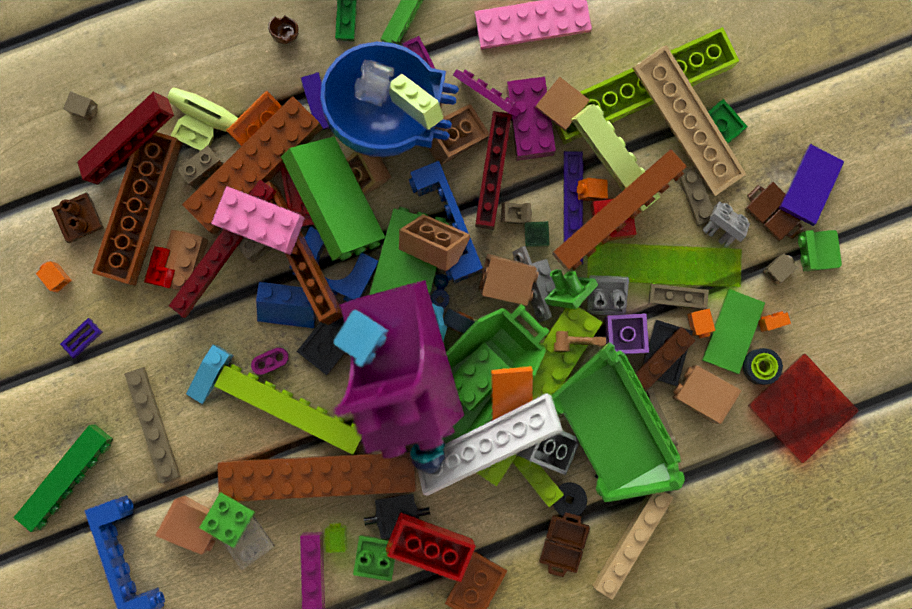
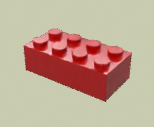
[386,512,476,582]

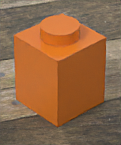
[577,178,608,201]
[36,261,72,293]
[687,308,715,339]

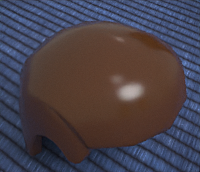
[268,15,299,44]

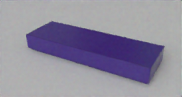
[301,72,330,131]

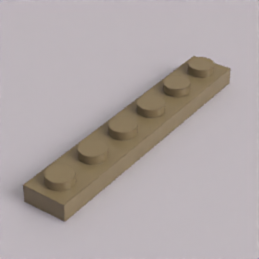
[124,367,180,483]

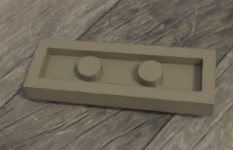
[679,167,713,226]
[648,284,709,309]

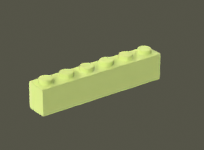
[571,104,660,211]

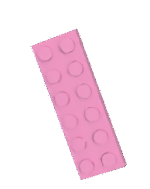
[475,0,592,50]

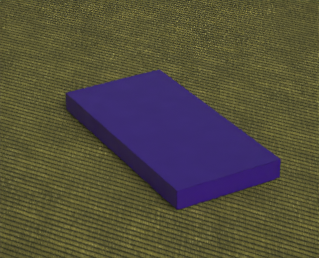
[779,144,845,226]

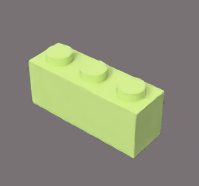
[387,74,444,130]

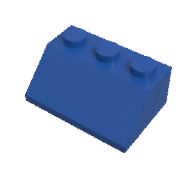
[256,282,316,328]

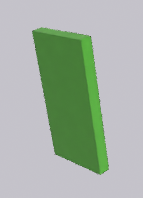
[702,289,765,374]

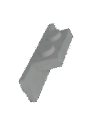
[513,246,555,322]

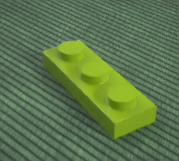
[513,456,564,508]

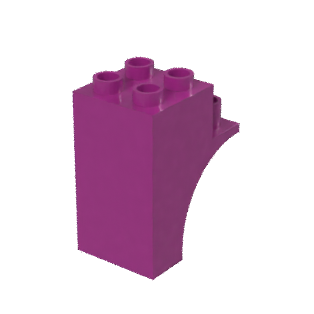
[334,280,464,459]

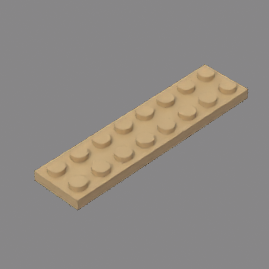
[633,45,746,196]

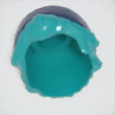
[410,443,445,474]

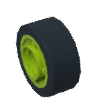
[742,348,783,385]

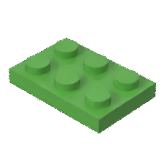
[453,342,510,412]

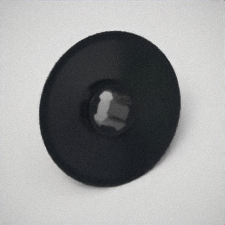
[553,482,587,518]

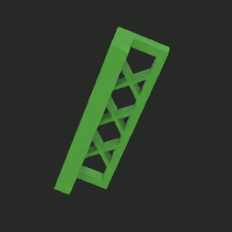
[381,0,423,45]

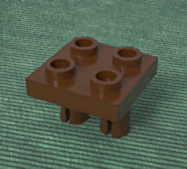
[51,192,104,243]

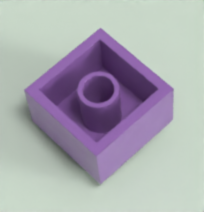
[604,314,649,354]

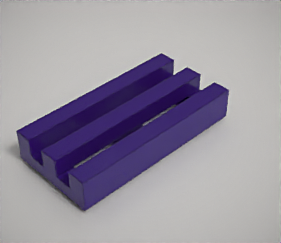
[60,318,103,358]

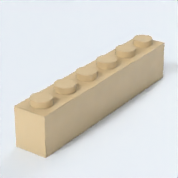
[593,492,673,600]

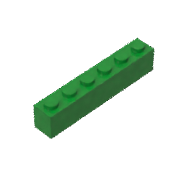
[13,424,113,532]

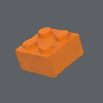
[758,311,791,332]

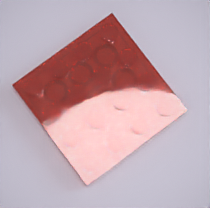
[747,354,859,463]

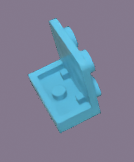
[334,310,388,367]

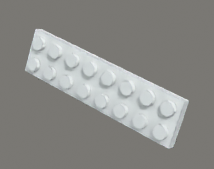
[417,393,562,496]

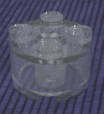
[354,60,394,107]

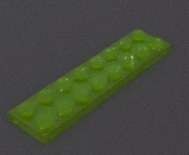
[586,243,742,288]

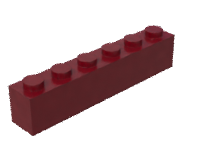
[77,91,174,185]
[475,111,512,230]

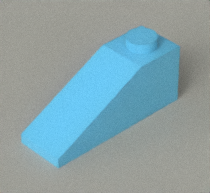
[186,345,234,404]

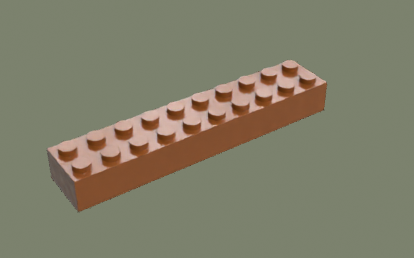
[218,451,416,501]

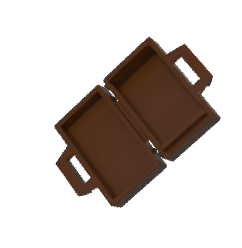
[745,182,803,242]
[539,512,590,577]

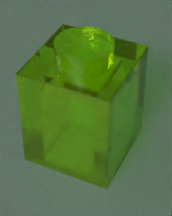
[325,522,347,553]

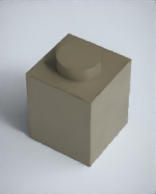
[63,91,98,122]
[762,254,798,285]

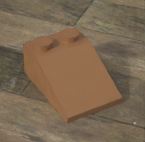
[427,104,489,165]

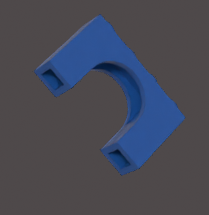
[289,227,379,302]

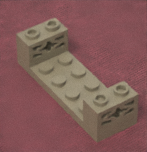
[177,145,272,263]

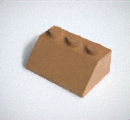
[399,214,470,271]
[165,230,208,291]

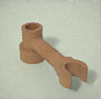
[554,331,606,353]

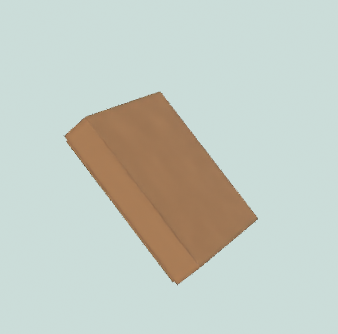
[535,76,590,131]

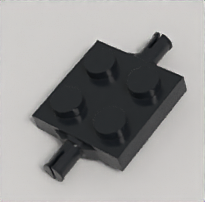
[364,493,431,539]

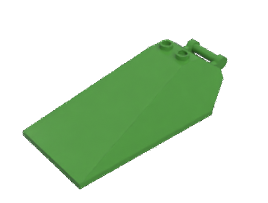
[442,304,549,444]

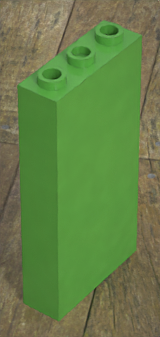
[281,136,385,261]
[369,207,449,295]

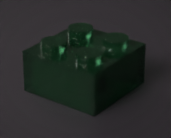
[524,221,550,248]

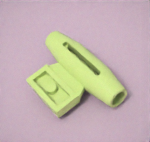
[167,88,238,151]

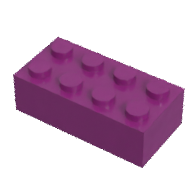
[506,76,556,161]

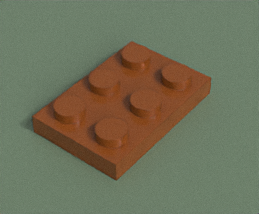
[445,551,507,609]

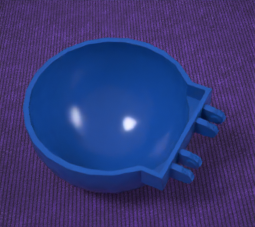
[321,42,459,157]

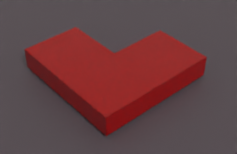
[144,246,175,289]

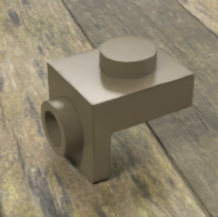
[501,202,532,224]

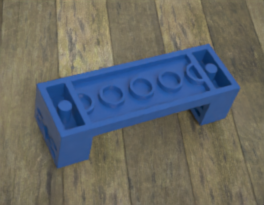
[408,161,483,284]
[84,495,165,609]

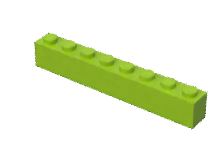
[214,364,362,455]

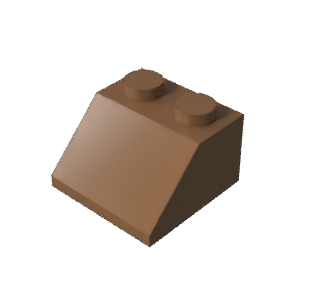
[346,152,392,195]

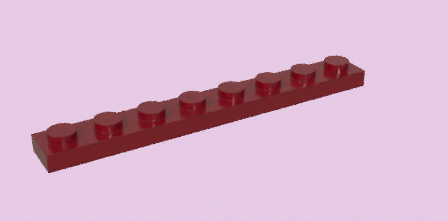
[169,180,277,318]

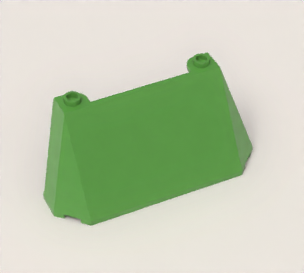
[551,343,685,502]

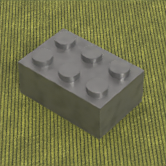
[516,431,580,475]

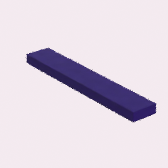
[563,151,583,265]

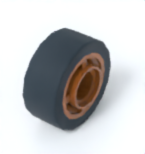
[443,308,476,335]

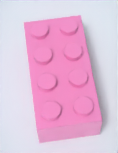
[211,186,305,255]

